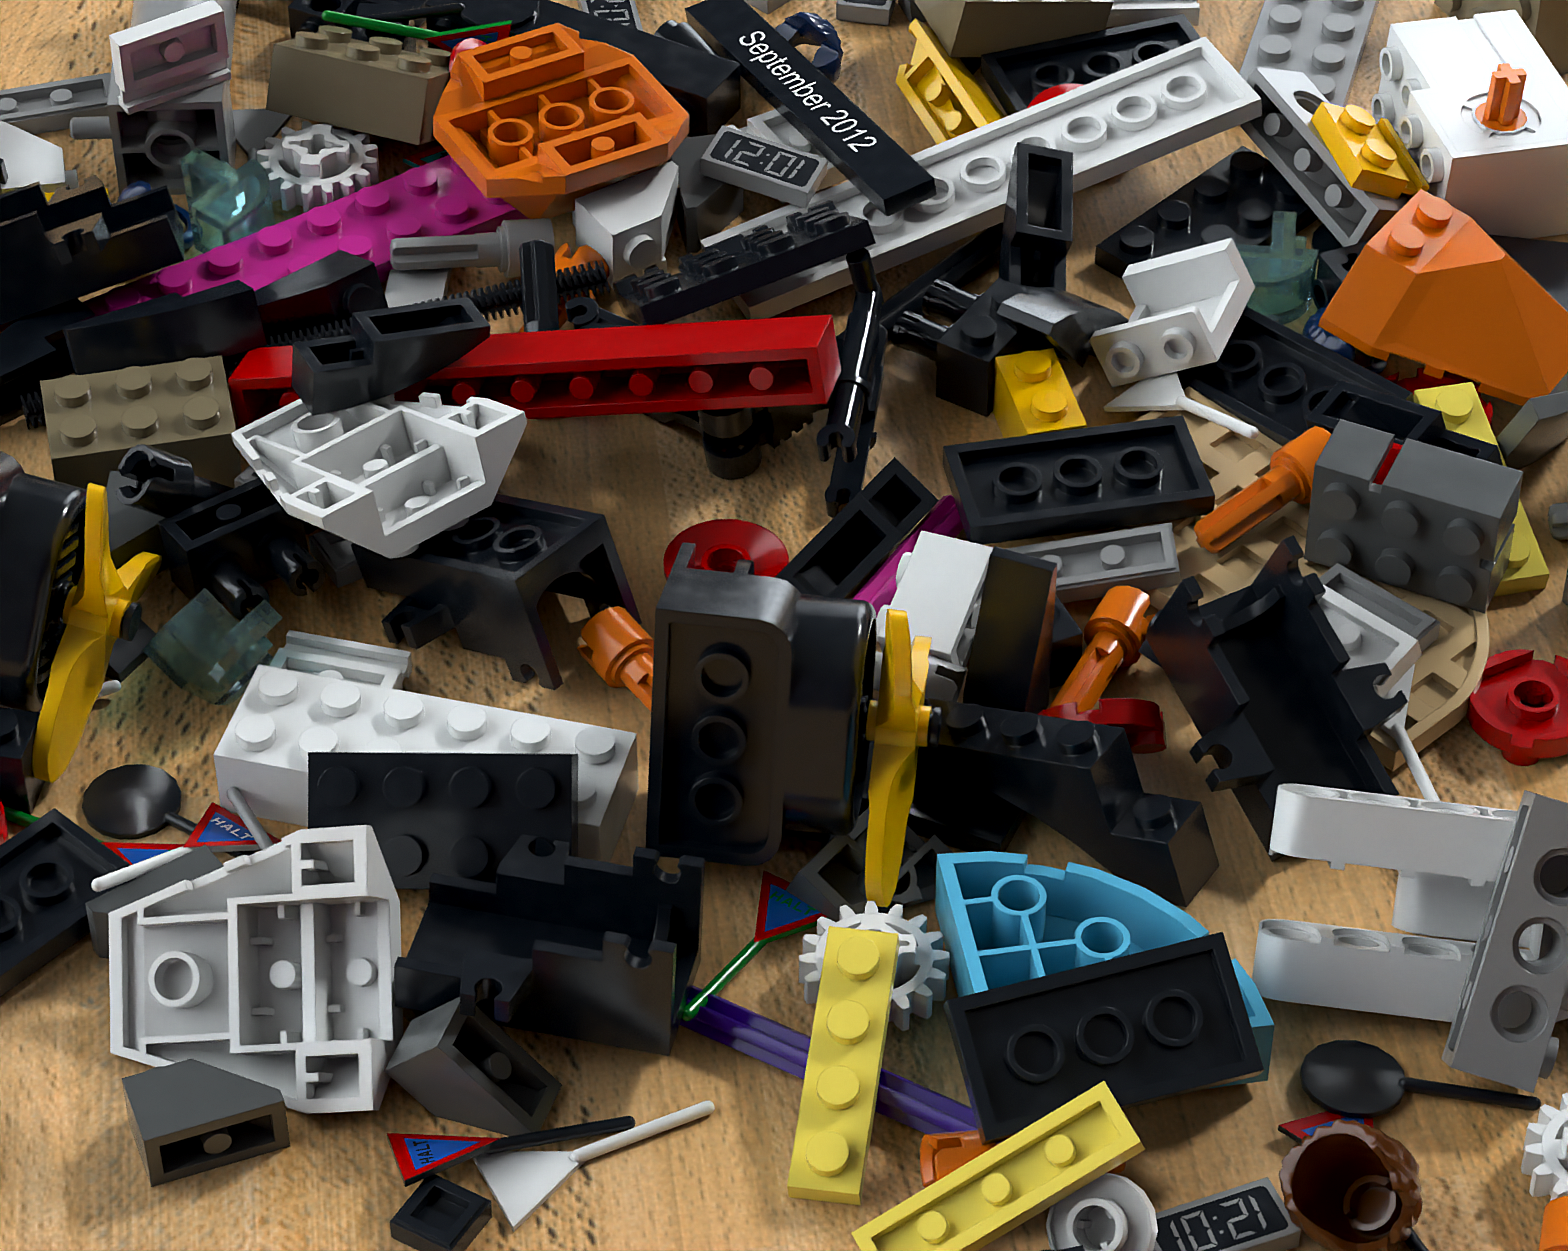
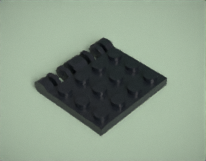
[612,200,876,325]

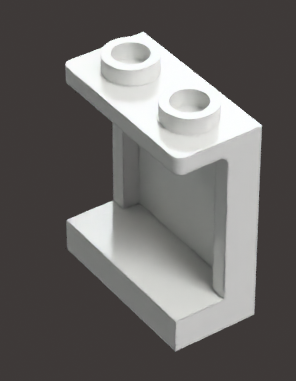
[1090,238,1255,387]

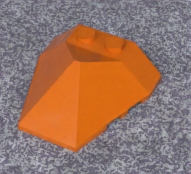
[1318,189,1568,406]

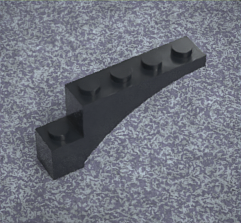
[873,697,1220,907]

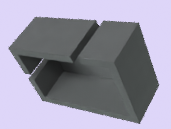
[1304,419,1523,613]

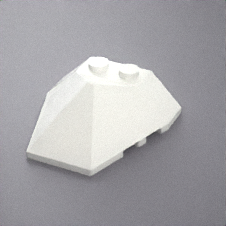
[231,392,527,559]
[108,825,403,1114]

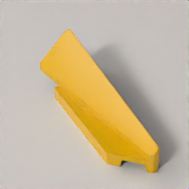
[895,18,1005,145]

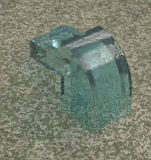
[180,148,276,253]
[1235,211,1318,325]
[142,588,283,705]

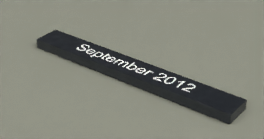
[685,0,937,216]

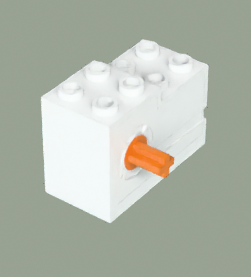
[1371,10,1568,239]

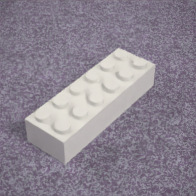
[213,664,639,863]

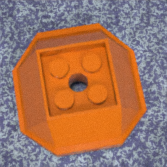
[433,23,689,219]

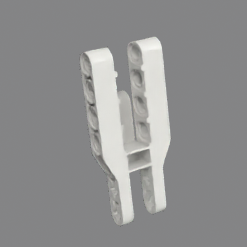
[1252,784,1568,1028]

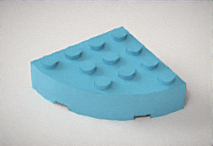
[935,851,1275,1089]

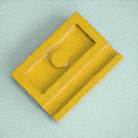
[1311,102,1430,200]

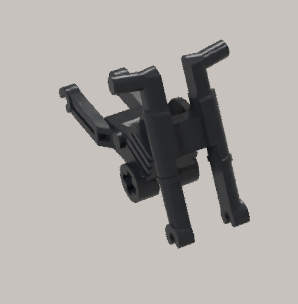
[565,248,888,518]

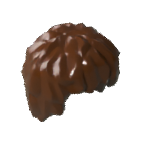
[1279,1119,1423,1251]

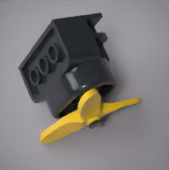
[0,451,162,783]
[645,542,942,908]

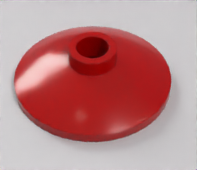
[663,519,789,581]

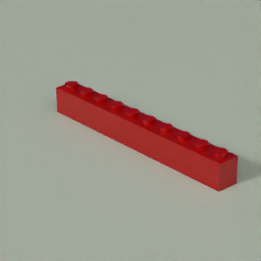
[228,315,841,428]

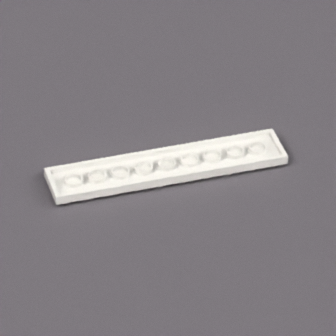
[700,37,1262,319]

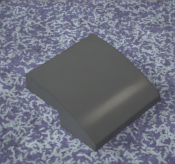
[1496,372,1568,470]

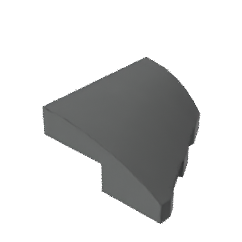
[786,807,953,923]

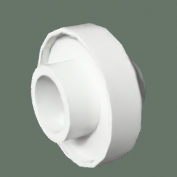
[1046,1173,1158,1251]

